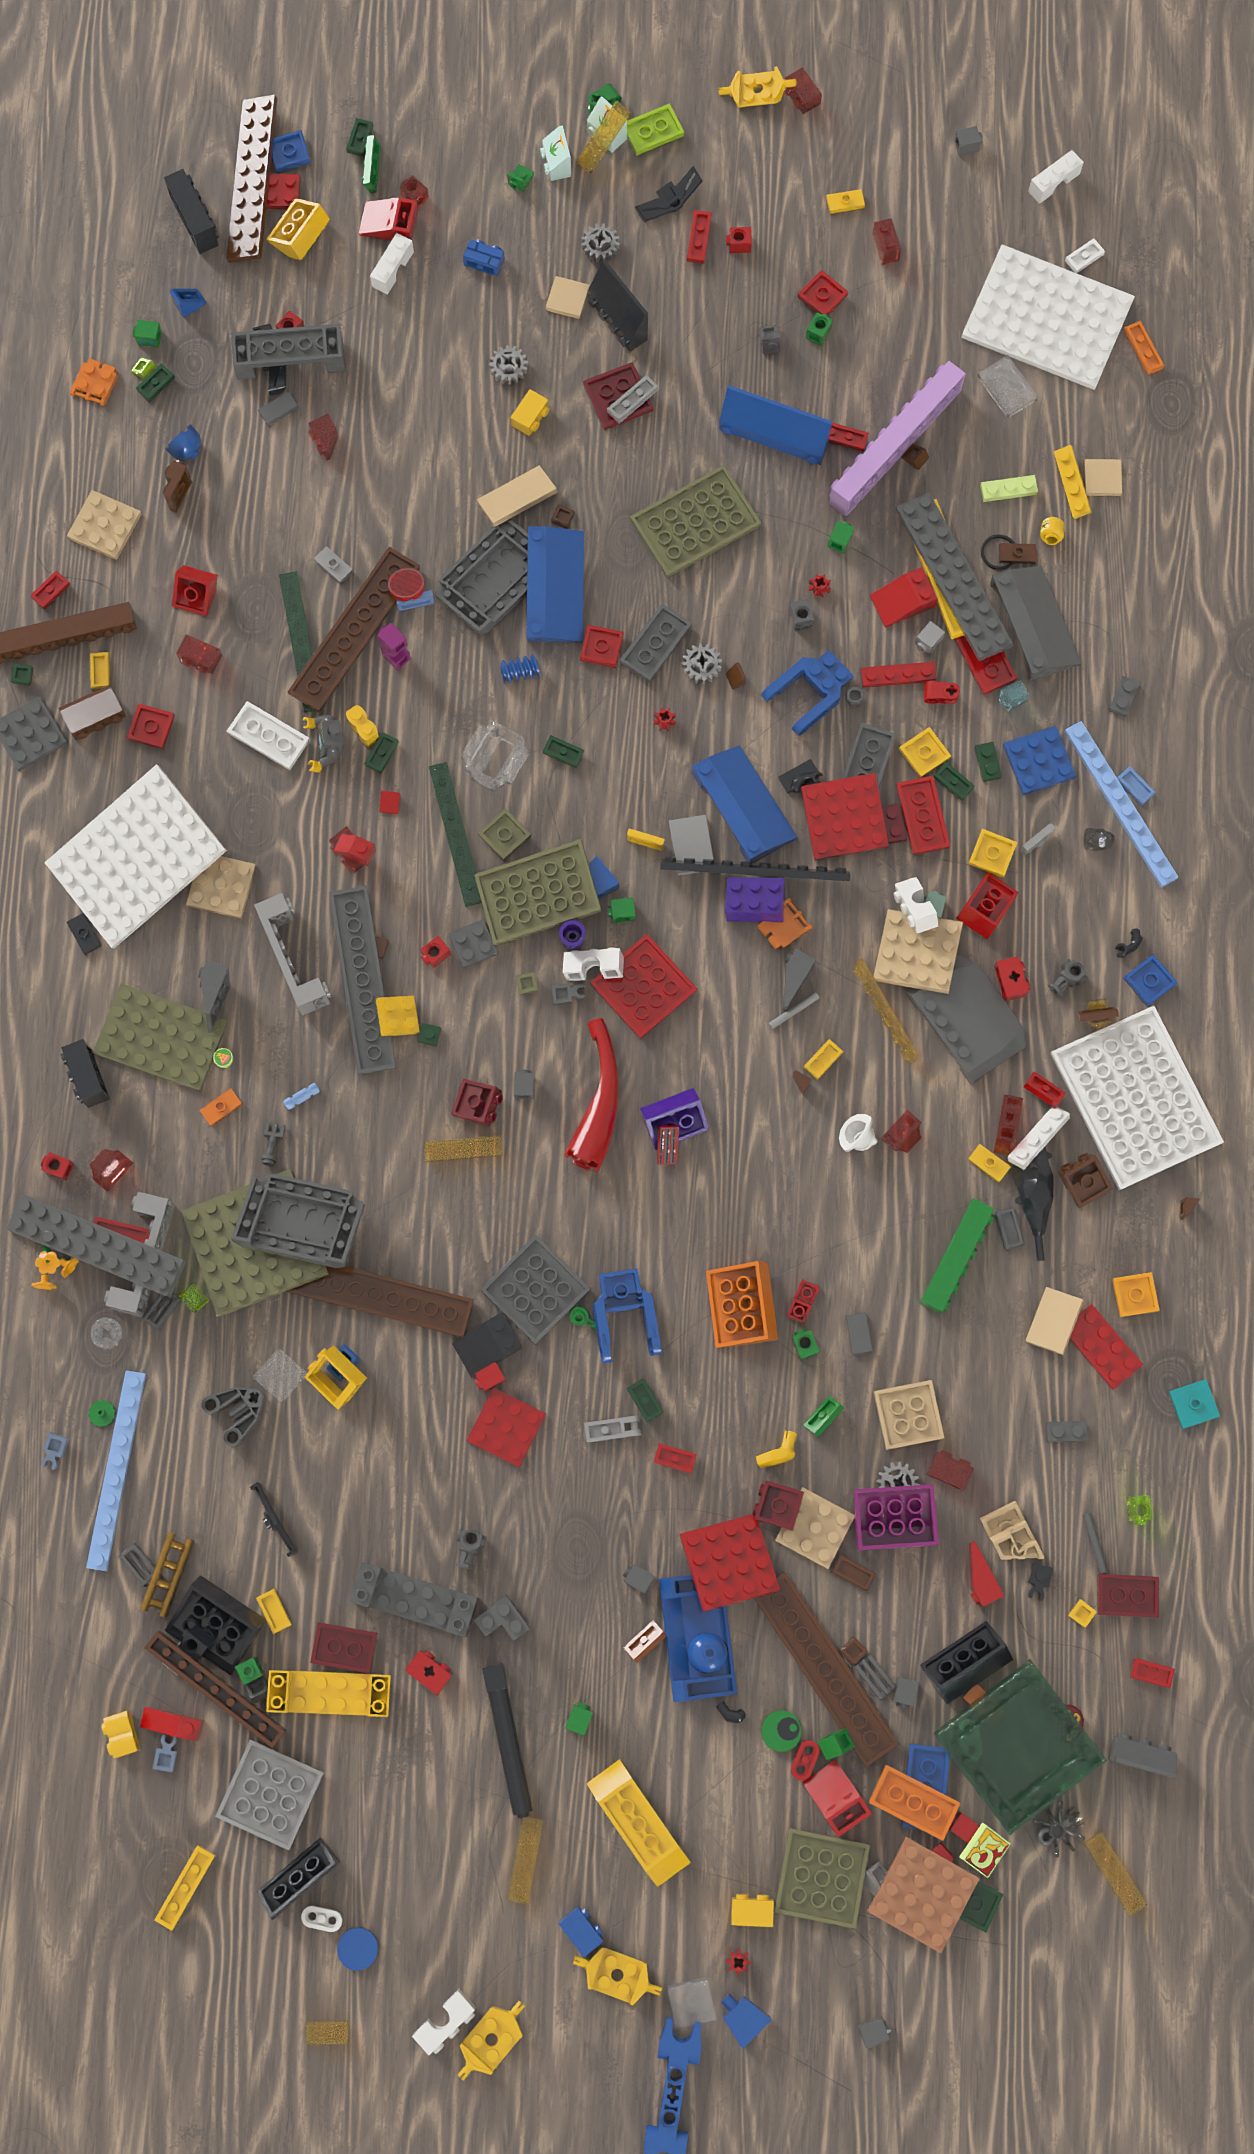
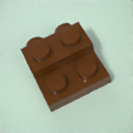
[163,460,192,513]
[1058,1153,1113,1208]

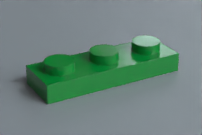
[362,135,381,193]

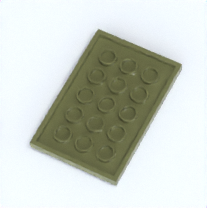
[630,465,762,578]
[474,839,602,946]
[93,983,228,1092]

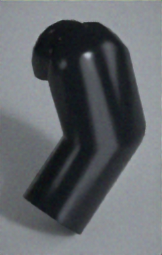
[716,1701,746,1724]

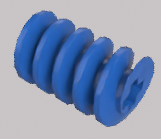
[500,655,540,684]

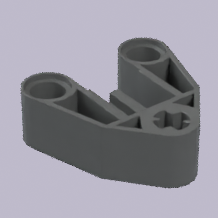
[201,1387,266,1447]

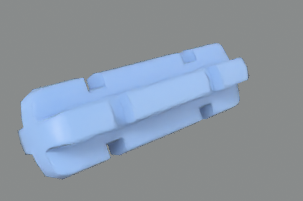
[283,1083,320,1110]

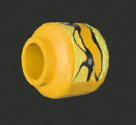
[1040,517,1065,545]

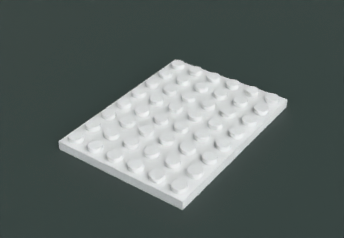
[961,245,1135,390]
[45,764,227,949]
[1050,1006,1224,1190]

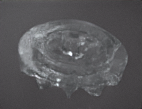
[91,1317,122,1349]

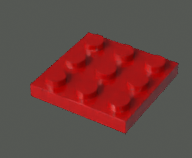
[466,1387,546,1468]

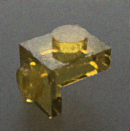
[1086,999,1111,1029]

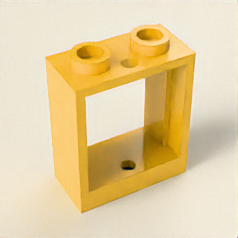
[305,1345,367,1410]

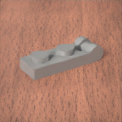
[584,1415,641,1443]

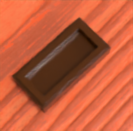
[831,1554,876,1591]

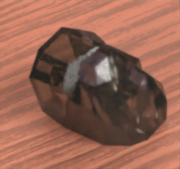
[1084,828,1115,851]

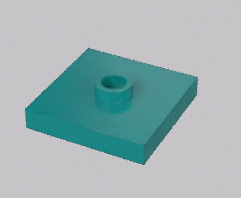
[1168,1379,1220,1429]

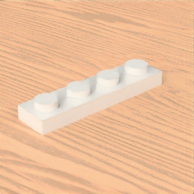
[1008,1107,1070,1170]

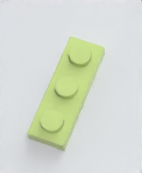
[980,475,1038,502]

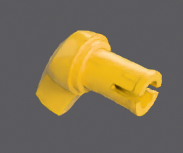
[756,1431,797,1468]

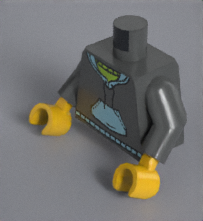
[302,714,343,773]

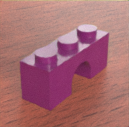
[377,623,411,671]

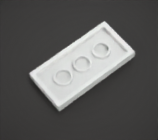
[227,701,310,770]

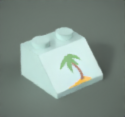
[587,97,627,153]
[540,126,571,181]

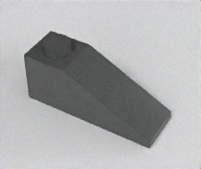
[783,948,816,1012]

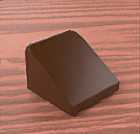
[901,444,929,470]
[726,662,746,689]
[792,1070,811,1095]
[1180,1197,1199,1220]

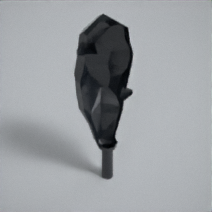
[1012,1147,1054,1261]

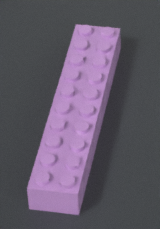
[829,361,966,517]

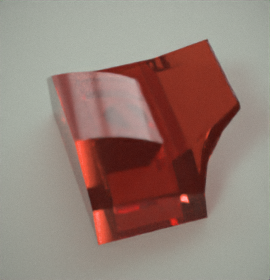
[881,1110,922,1153]
[89,1149,133,1192]

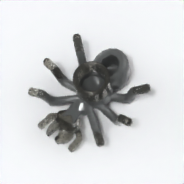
[1033,1801,1085,1858]

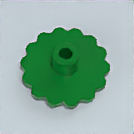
[88,1400,116,1427]

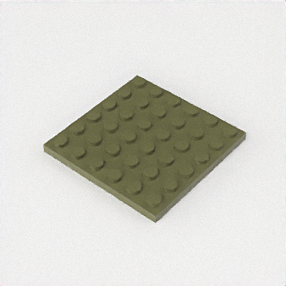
[181,1169,329,1317]

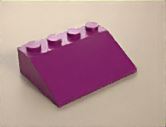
[854,1484,939,1551]

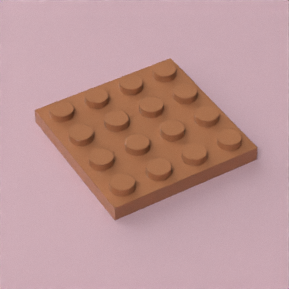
[867,1836,980,1953]

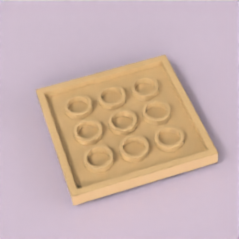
[873,909,963,994]

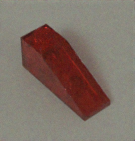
[994,1095,1023,1155]

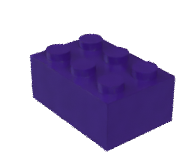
[725,877,785,922]

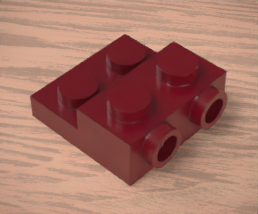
[451,1079,503,1127]
[753,1480,805,1531]

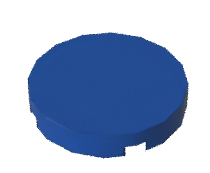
[337,1927,378,1971]

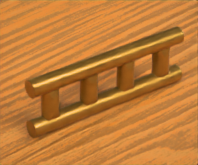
[140,1532,194,1618]

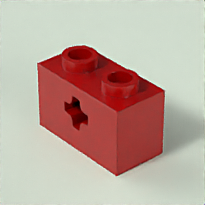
[994,956,1030,1002]
[405,1650,453,1695]

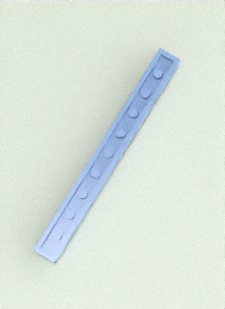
[1064,721,1178,888]
[86,1371,146,1571]

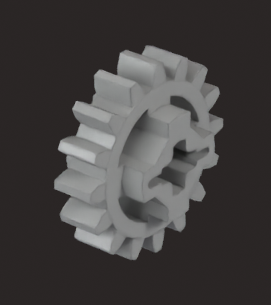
[581,223,620,262]
[489,345,528,385]
[682,643,722,684]
[876,1462,920,1488]

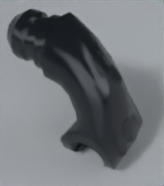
[791,771,823,793]
[1115,928,1143,958]

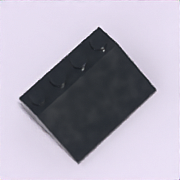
[587,260,648,352]
[164,1575,266,1675]

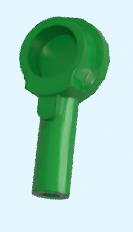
[570,1306,596,1330]

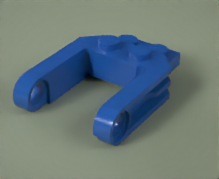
[761,650,854,736]
[592,1268,661,1363]

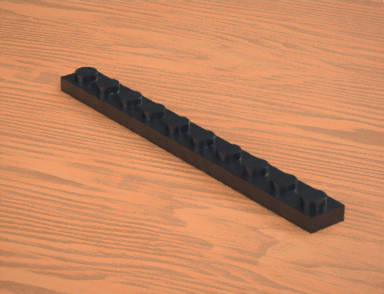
[661,856,850,881]

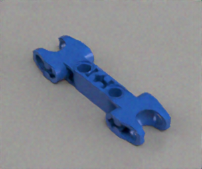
[644,2016,702,2154]

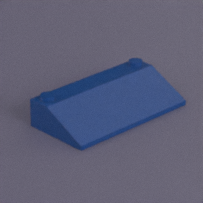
[719,385,832,465]
[527,526,584,642]
[692,745,798,864]
[659,1575,737,1702]

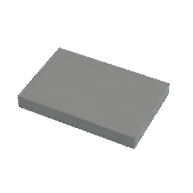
[669,815,714,876]

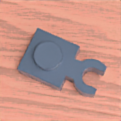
[42,1432,69,1470]
[153,1734,178,1772]

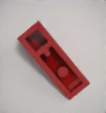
[969,1541,1004,1607]
[140,1707,204,1741]

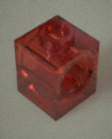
[400,175,429,208]

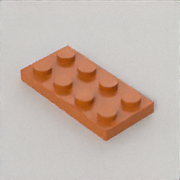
[869,1765,960,1841]

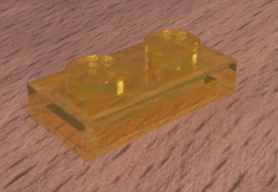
[306,2020,349,2045]

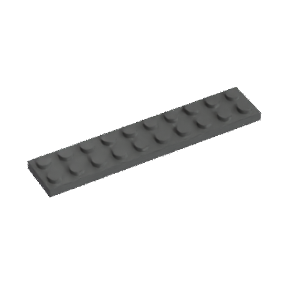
[896,493,1013,661]
[329,886,396,1075]
[6,1194,187,1298]

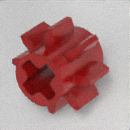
[808,574,831,598]
[654,707,676,731]
[725,1948,751,1976]

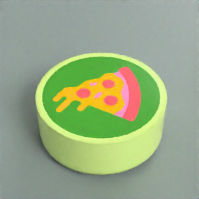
[213,1048,234,1068]

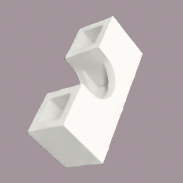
[1028,150,1084,204]
[370,233,414,295]
[894,877,938,934]
[563,947,624,981]
[412,1989,476,2055]

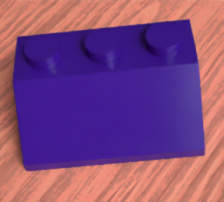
[640,1088,709,1150]

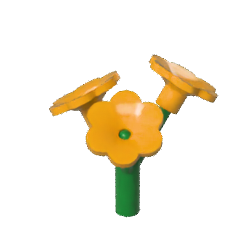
[32,1244,79,1290]

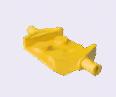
[718,66,797,108]
[573,1947,662,2005]
[457,2000,525,2081]

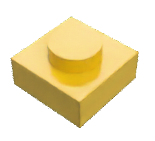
[1068,1599,1097,1628]

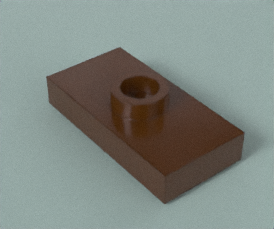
[999,543,1037,564]
[1077,1006,1119,1023]

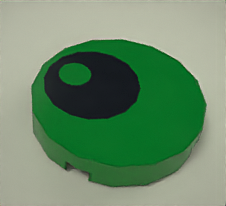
[761,1710,802,1752]

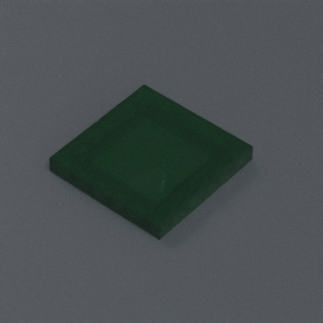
[934,1659,1107,1835]

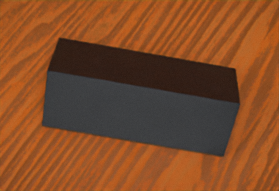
[257,1837,340,1920]

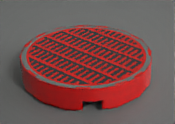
[388,568,425,602]

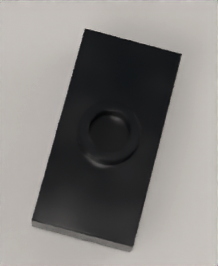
[66,913,101,955]

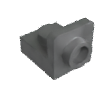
[759,325,781,355]

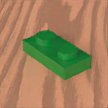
[803,1396,844,1437]

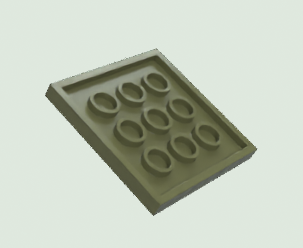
[774,1828,870,1929]

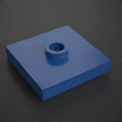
[272,130,311,173]
[1123,954,1178,1007]

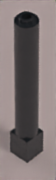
[482,1664,533,1819]

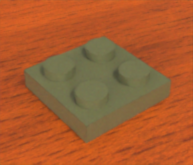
[478,808,531,861]

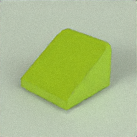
[131,358,157,380]

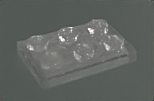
[977,355,1038,418]

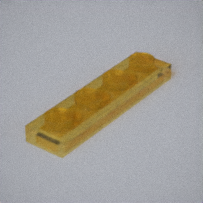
[576,101,631,173]
[424,1135,503,1162]
[508,1817,543,1904]
[1084,1831,1147,1916]

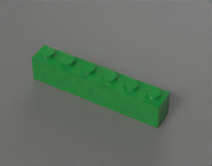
[919,1198,995,1314]

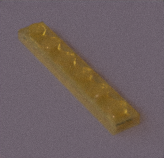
[853,958,919,1064]

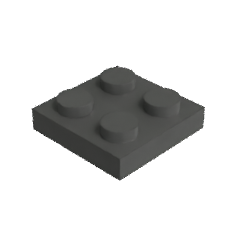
[448,919,498,969]

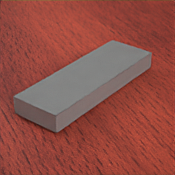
[607,375,659,424]

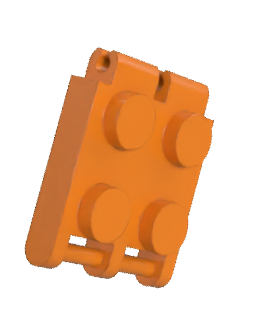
[70,358,118,407]
[757,898,813,950]

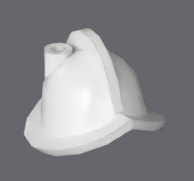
[839,1114,878,1152]

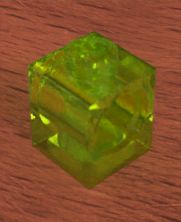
[179,1283,210,1313]
[1126,1495,1153,1525]

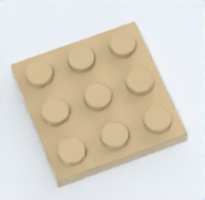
[67,490,142,560]
[186,856,256,919]
[873,1380,944,1450]
[775,1487,855,1569]

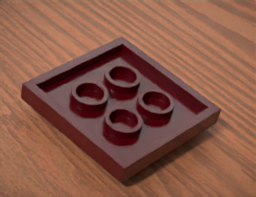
[583,362,654,430]

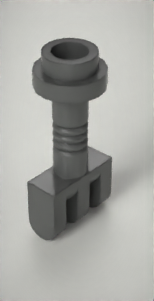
[261,1123,285,1166]

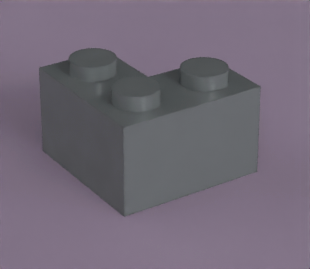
[474,1596,531,1641]

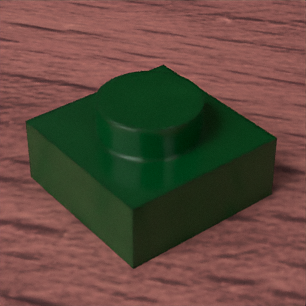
[11,664,34,686]
[418,1023,441,1047]

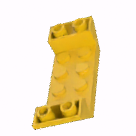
[266,1670,391,1717]
[587,1759,691,1887]

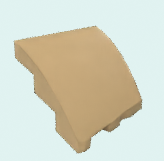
[979,1501,1044,1560]

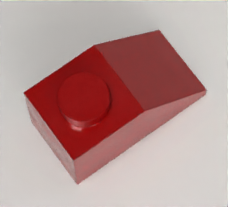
[334,834,376,867]

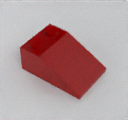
[870,567,938,628]
[956,872,1019,939]

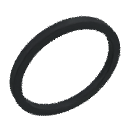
[981,534,1015,570]

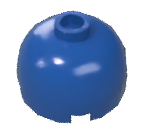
[165,425,201,461]
[687,1632,728,1674]

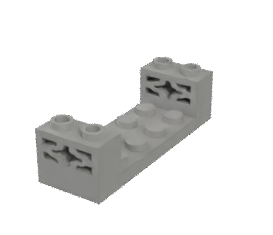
[254,893,331,1016]
[104,1192,175,1317]

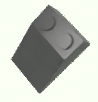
[198,960,231,1033]

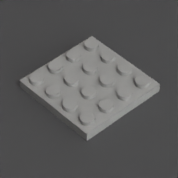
[215,1739,324,1850]

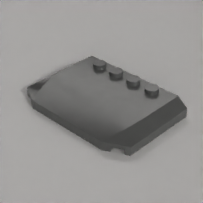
[435,520,528,635]
[905,954,1026,1085]
[231,1174,365,1268]

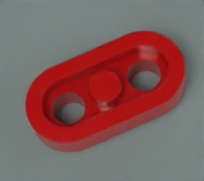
[791,1740,819,1781]

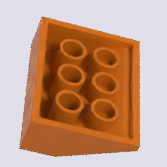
[706,1261,778,1348]

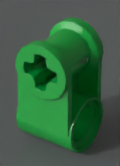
[588,84,622,114]

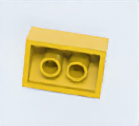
[266,198,330,260]

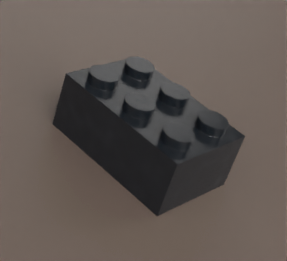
[60,1039,110,1108]

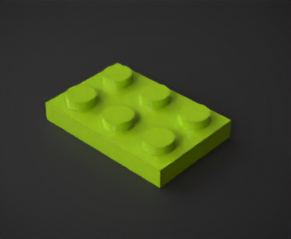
[627,103,684,156]

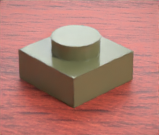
[516,972,539,996]

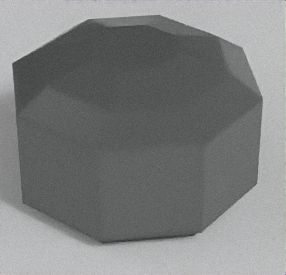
[846,687,864,706]

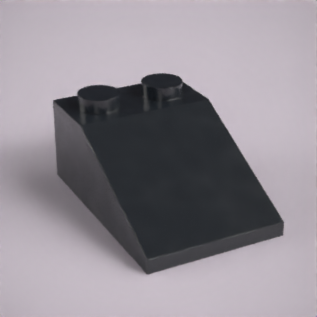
[452,1312,522,1378]

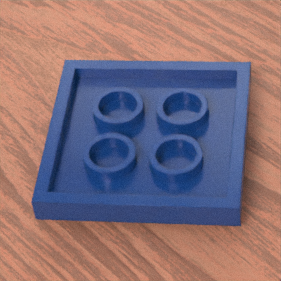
[1003,726,1076,795]

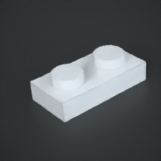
[1065,238,1105,273]

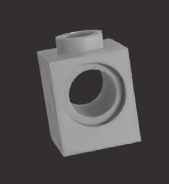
[915,621,945,654]

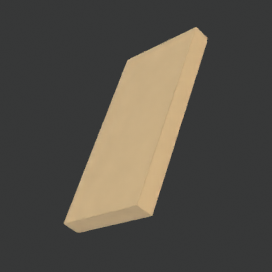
[477,465,558,527]

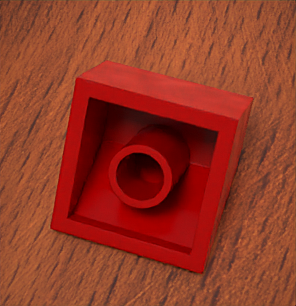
[172,565,218,616]

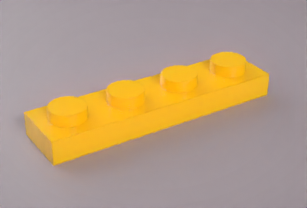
[1054,445,1092,519]
[155,1845,216,1931]

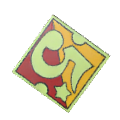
[960,1822,1010,1878]

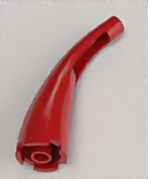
[564,1018,619,1173]

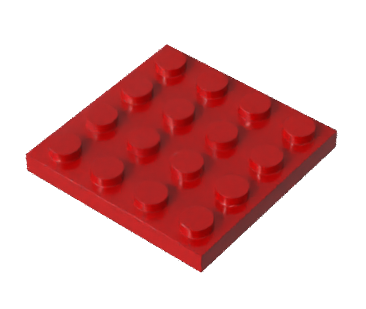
[801,773,889,861]
[590,934,697,1039]
[679,1514,780,1612]

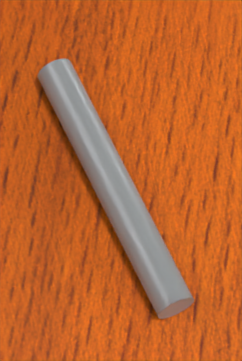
[768,992,820,1030]

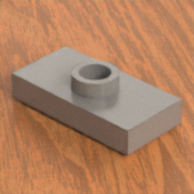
[314,546,353,584]
[1020,823,1055,857]

